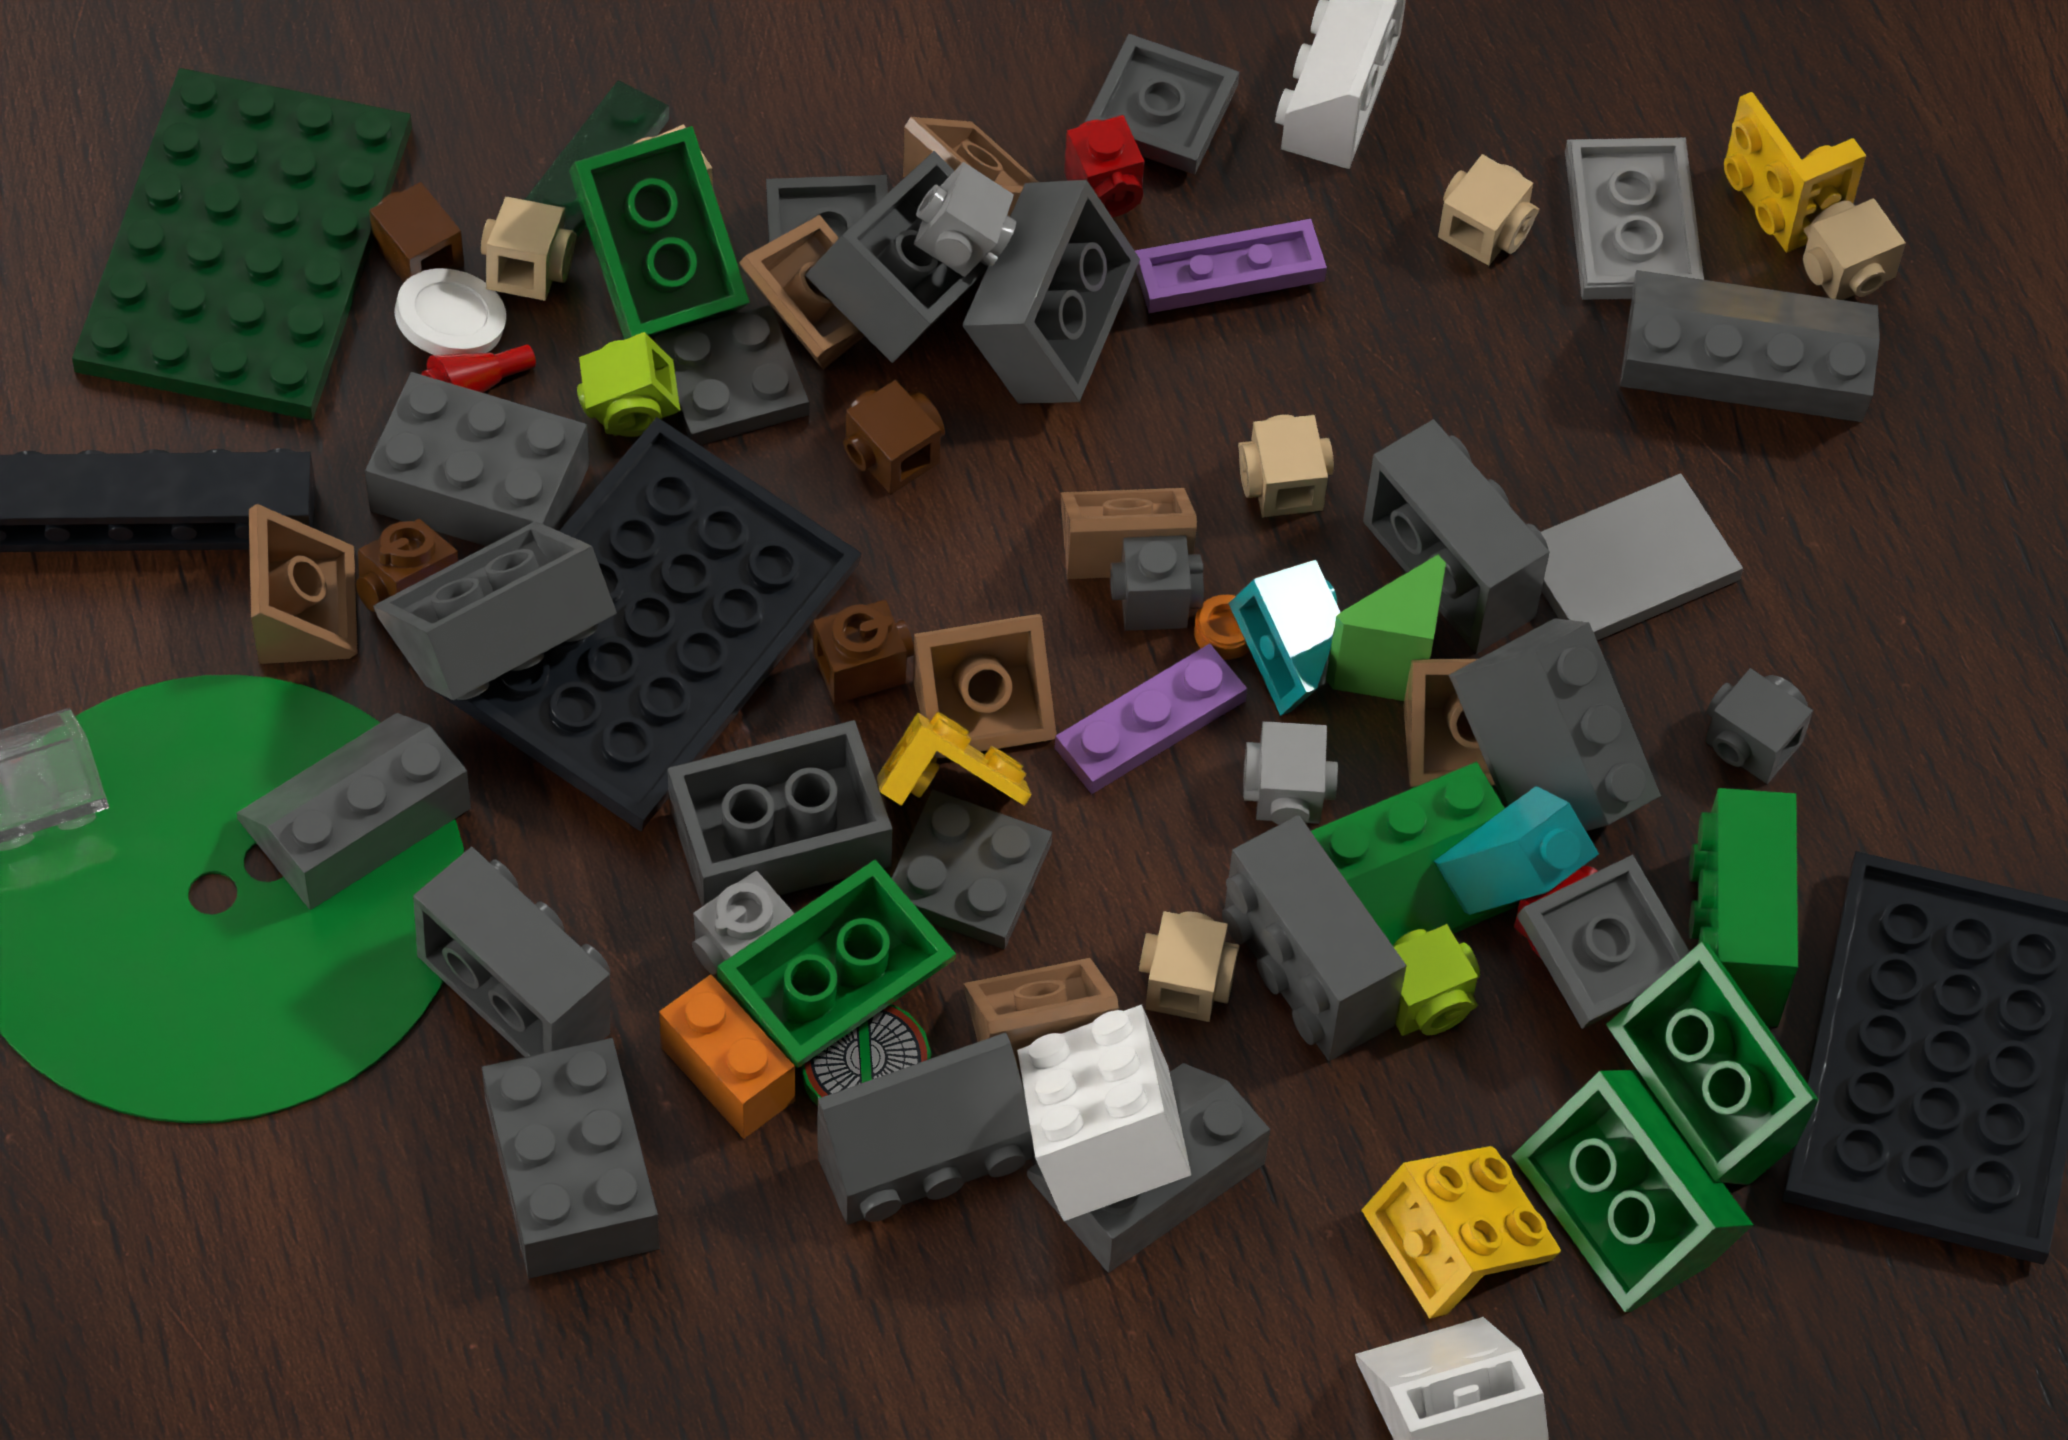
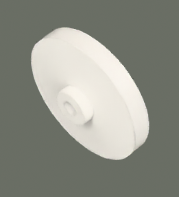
[394,268,506,355]

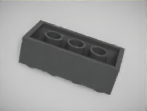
[1620,270,1880,422]

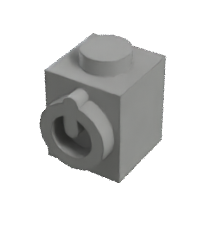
[914,162,1016,277]
[1243,721,1338,825]
[692,870,794,975]

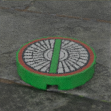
[800,1004,931,1107]

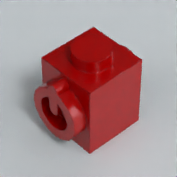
[1064,115,1145,217]

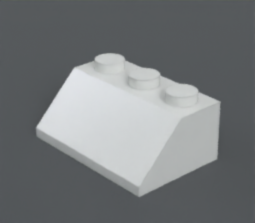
[1275,0,1406,169]

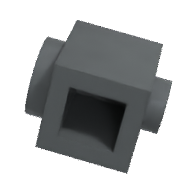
[1110,535,1204,631]
[1705,668,1813,784]

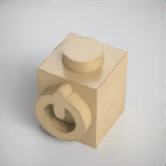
[1438,154,1540,266]
[481,196,577,301]
[1803,198,1906,300]
[1238,415,1334,517]
[1139,911,1240,1022]

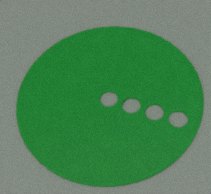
[0,675,464,1124]

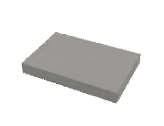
[1565,137,1704,300]
[1541,473,1743,640]

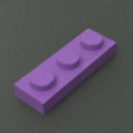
[1135,219,1327,313]
[1055,644,1247,794]

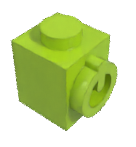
[577,332,680,437]
[1393,924,1480,1036]

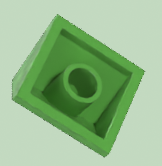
[1326,554,1446,701]

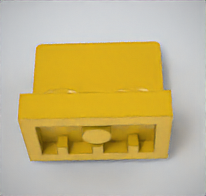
[1724,92,1866,253]
[877,712,1032,806]
[1361,1146,1561,1318]

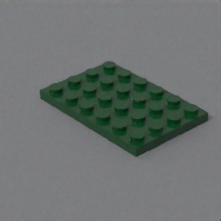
[72,68,412,421]

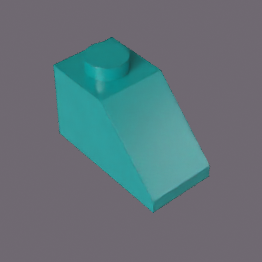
[1228,560,1340,716]
[1434,786,1599,915]

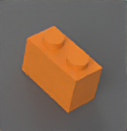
[659,974,795,1139]

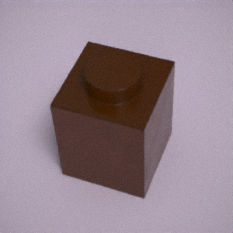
[369,181,464,282]

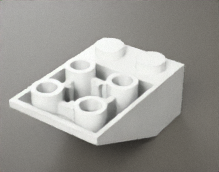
[1355,1317,1549,1440]

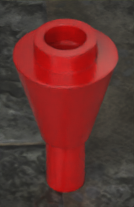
[422,344,536,393]

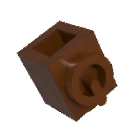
[843,380,945,495]
[356,519,458,612]
[813,599,914,705]

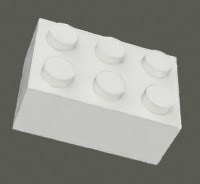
[1017,1005,1191,1221]

